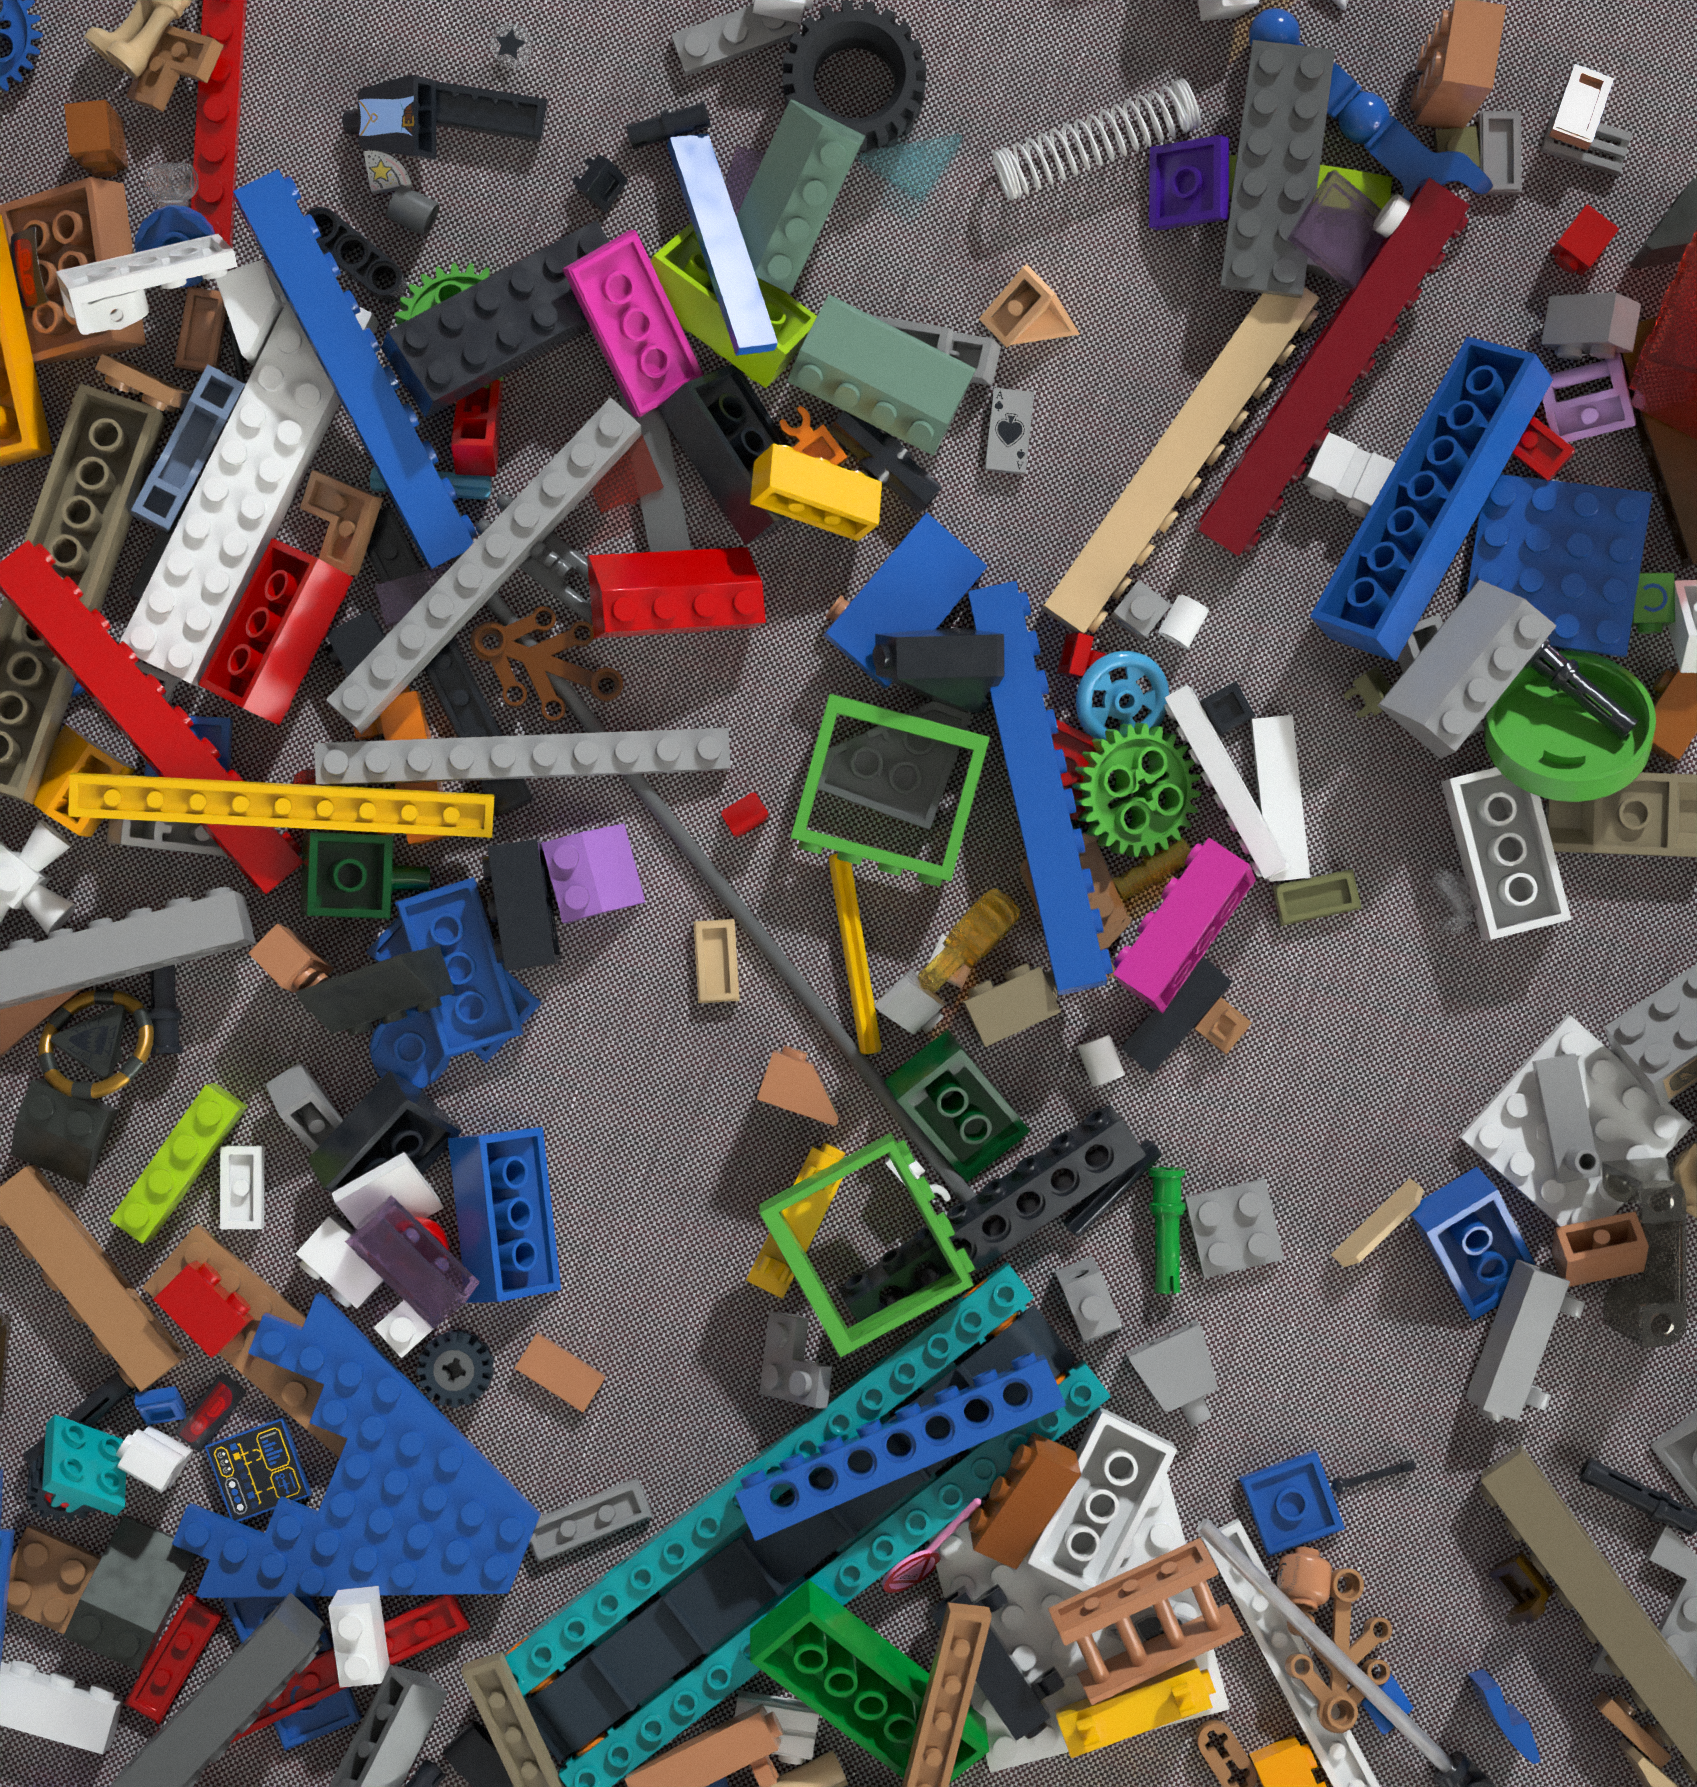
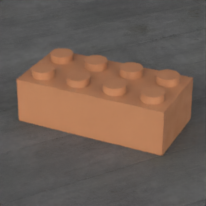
[1409,0,1506,129]

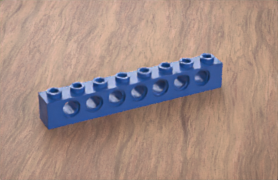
[735,1352,1066,1541]

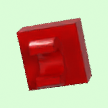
[1056,633,1107,678]

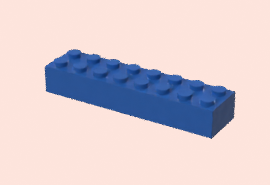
[1310,336,1553,662]

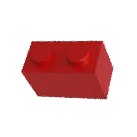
[153,1260,254,1359]

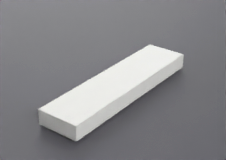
[1250,715,1310,882]

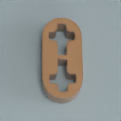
[1196,1719,1257,1787]

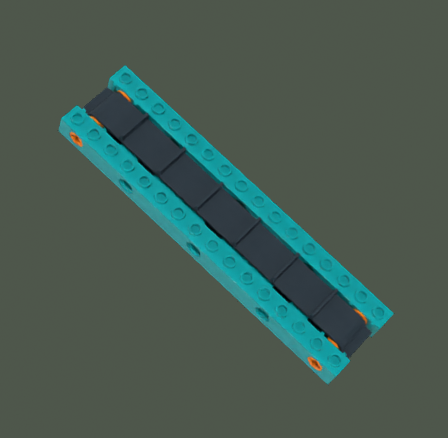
[503,1261,1111,1787]

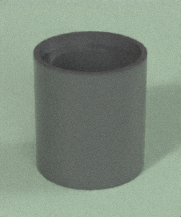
[386,185,440,236]

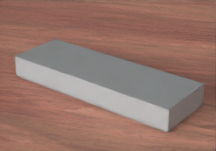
[530,1477,653,1563]

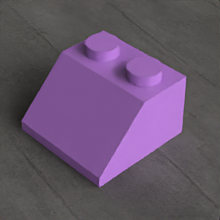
[541,824,646,924]

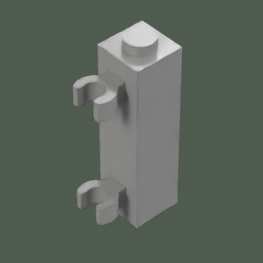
[1466,1259,1586,1422]

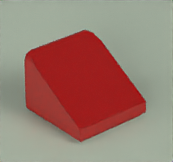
[721,792,770,838]

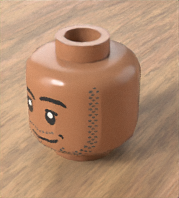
[1277,1547,1332,1612]

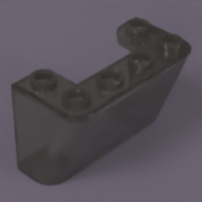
[1602,1157,1687,1348]

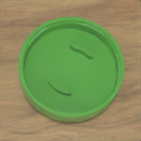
[1484,651,1656,802]

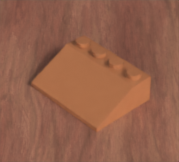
[0,177,146,365]

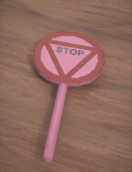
[881,1498,981,1593]

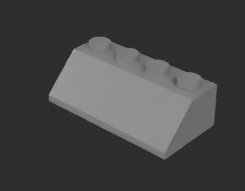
[1377,580,1556,759]

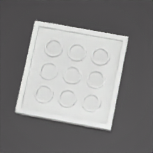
[1458,1015,1693,1227]

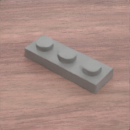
[671,5,800,76]

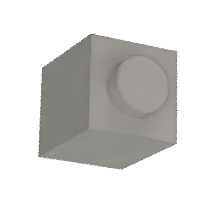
[1110,580,1171,642]

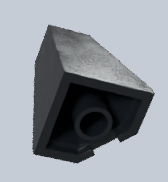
[873,627,1005,713]

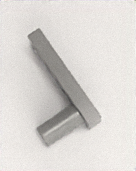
[1532,1053,1601,1184]

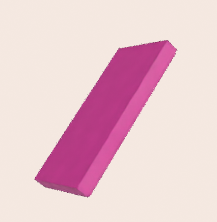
[562,230,704,417]

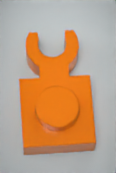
[779,406,848,466]

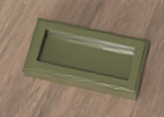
[1271,869,1362,926]

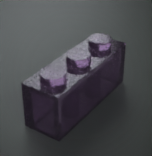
[345,1195,479,1329]

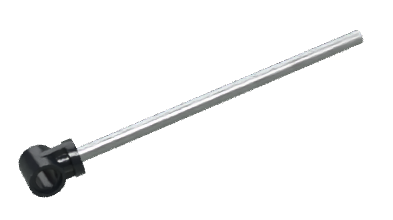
[1196,1519,1496,1787]

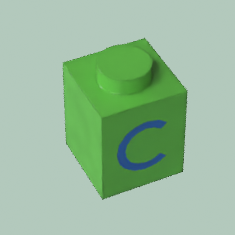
[1632,573,1675,634]

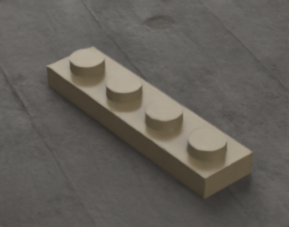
[461,1651,564,1787]

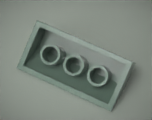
[736,99,865,294]
[787,294,976,456]

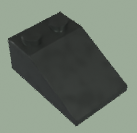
[63,1515,197,1671]

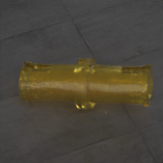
[1112,837,1191,901]

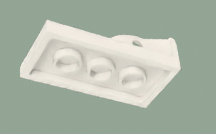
[56,234,238,335]

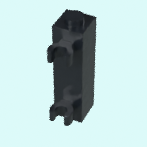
[930,1584,1065,1741]

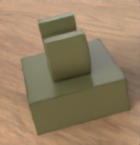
[1344,665,1392,718]

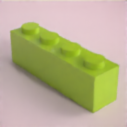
[109,1083,248,1244]

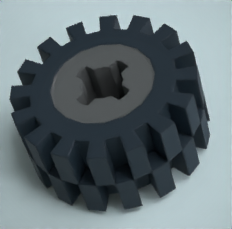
[417,1330,494,1408]

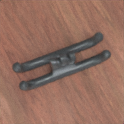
[476,494,593,626]

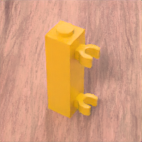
[746,1142,846,1299]
[1055,1659,1216,1758]

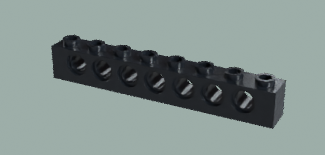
[838,1104,1146,1342]

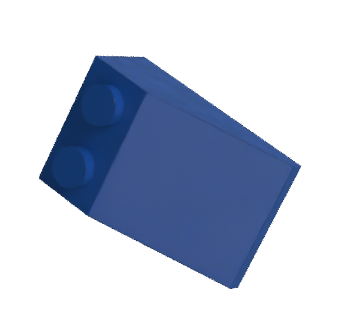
[1410,1166,1536,1321]

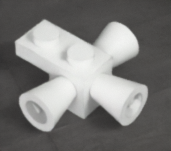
[0,820,76,935]

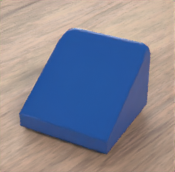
[1361,1673,1414,1735]

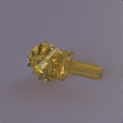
[917,888,1020,992]

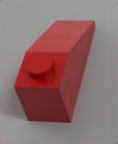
[451,379,503,476]

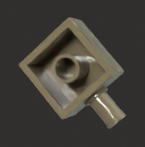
[962,963,1061,1047]

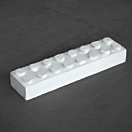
[1164,685,1290,880]

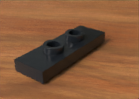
[436,81,549,142]

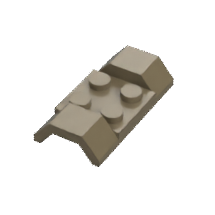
[1546,773,1697,857]

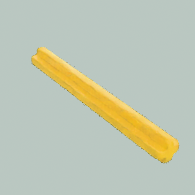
[828,853,882,1055]

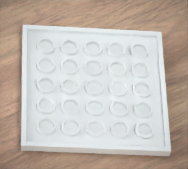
[929,1472,1230,1773]

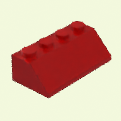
[586,547,766,639]

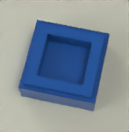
[135,1386,186,1426]

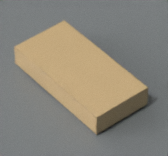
[694,919,740,1003]

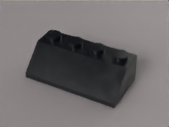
[657,364,793,546]

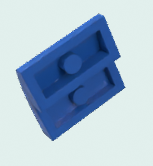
[1468,1669,1541,1764]

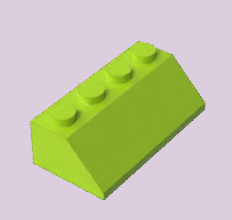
[650,222,817,388]

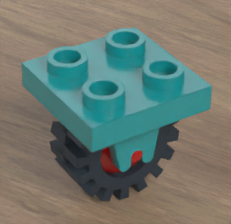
[27,1414,126,1522]

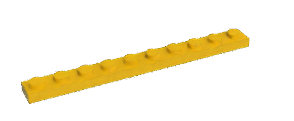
[68,773,494,838]

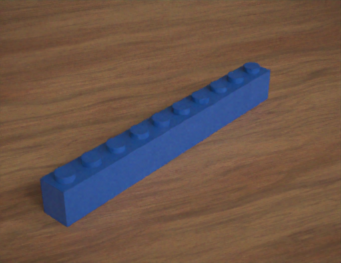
[233,169,478,570]
[968,581,1113,996]

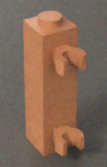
[624,1703,783,1787]

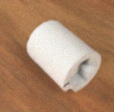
[1158,595,1209,649]
[1077,1034,1125,1087]

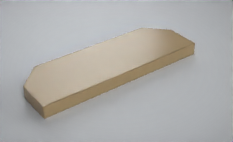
[1331,1178,1424,1267]

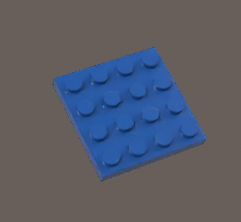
[1467,474,1652,658]

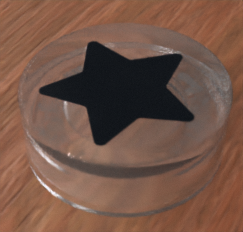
[490,24,532,68]

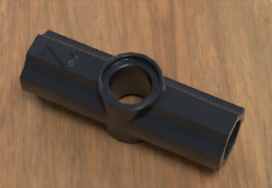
[828,411,942,515]

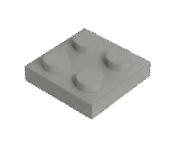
[1184,1178,1284,1278]

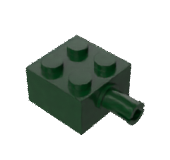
[300,832,430,919]

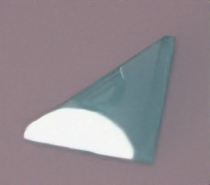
[859,134,964,203]

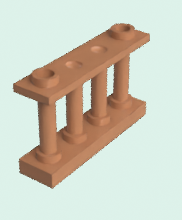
[1048,1538,1244,1706]

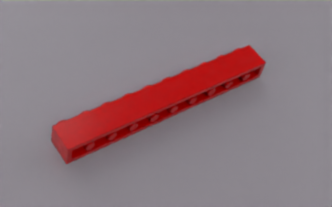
[0,540,304,894]

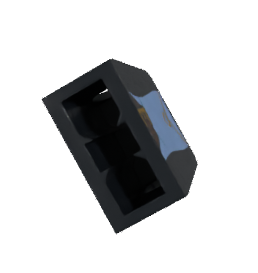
[342,75,437,160]

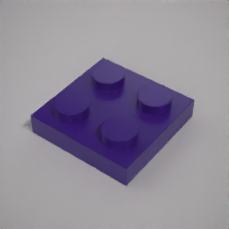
[1149,135,1229,231]

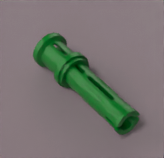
[1148,1167,1186,1294]

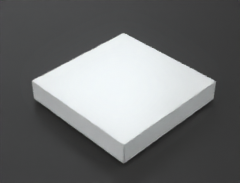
[332,1152,443,1248]

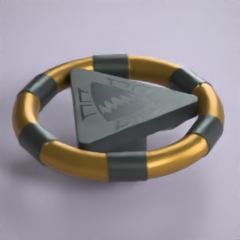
[38,989,154,1099]

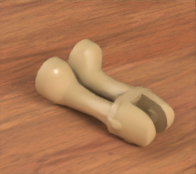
[83,0,192,79]

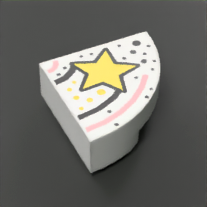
[364,151,413,195]

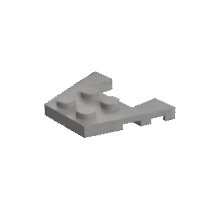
[1589,1524,1697,1681]

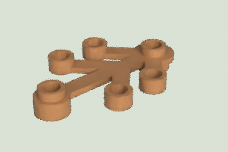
[1285,1568,1392,1733]

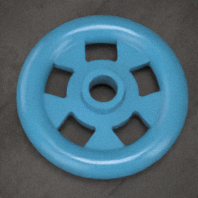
[1076,651,1169,741]

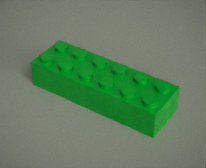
[750,1580,989,1782]

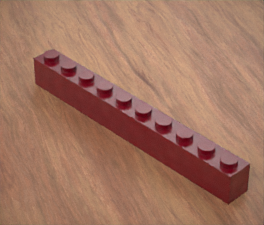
[1192,177,1471,557]

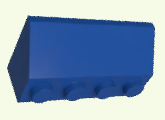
[448,1127,561,1303]

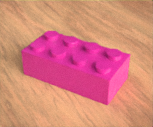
[1113,837,1256,1014]

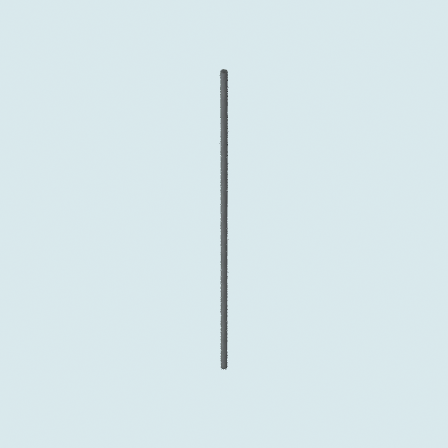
[450,553,976,1202]

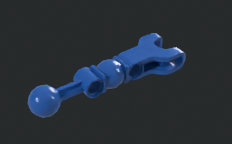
[1248,8,1493,201]

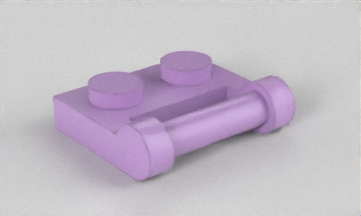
[1542,353,1636,443]

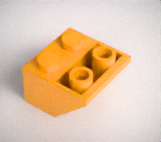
[34,724,135,837]

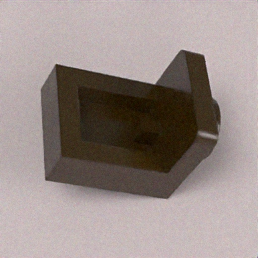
[1488,1552,1554,1626]

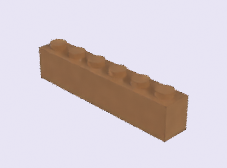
[0,1165,188,1392]

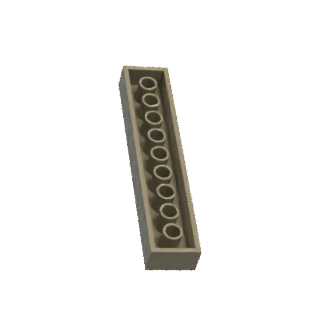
[0,383,167,805]

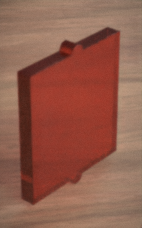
[592,435,664,514]

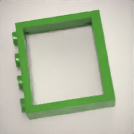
[791,694,990,887]
[759,1133,975,1357]

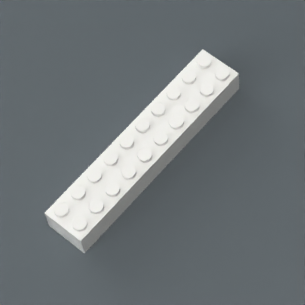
[120,301,379,688]

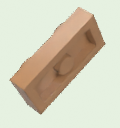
[1592,1690,1672,1769]

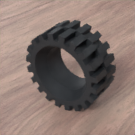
[782,0,927,159]

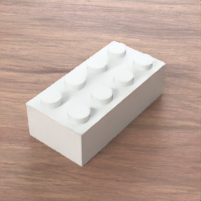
[1441,767,1571,940]
[1026,1406,1177,1592]

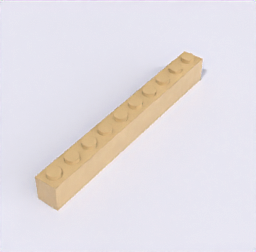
[1041,287,1320,634]

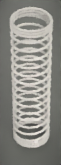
[993,78,1201,201]

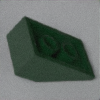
[884,1029,1031,1182]

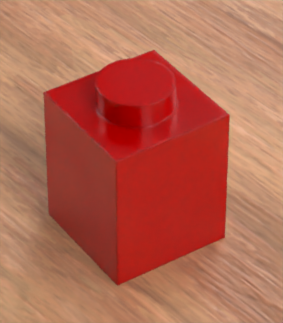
[1549,204,1620,276]

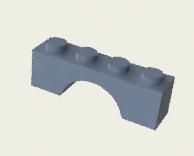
[130,364,245,534]

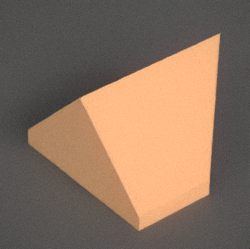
[979,264,1080,348]

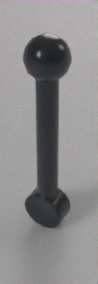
[225,321,246,402]
[1332,1460,1416,1493]

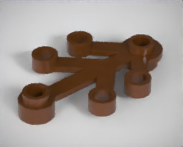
[470,606,623,723]

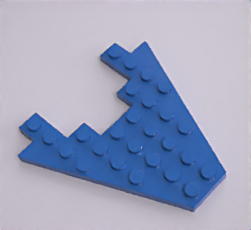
[172,1293,541,1598]

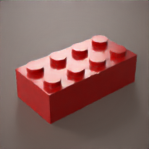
[198,538,353,725]

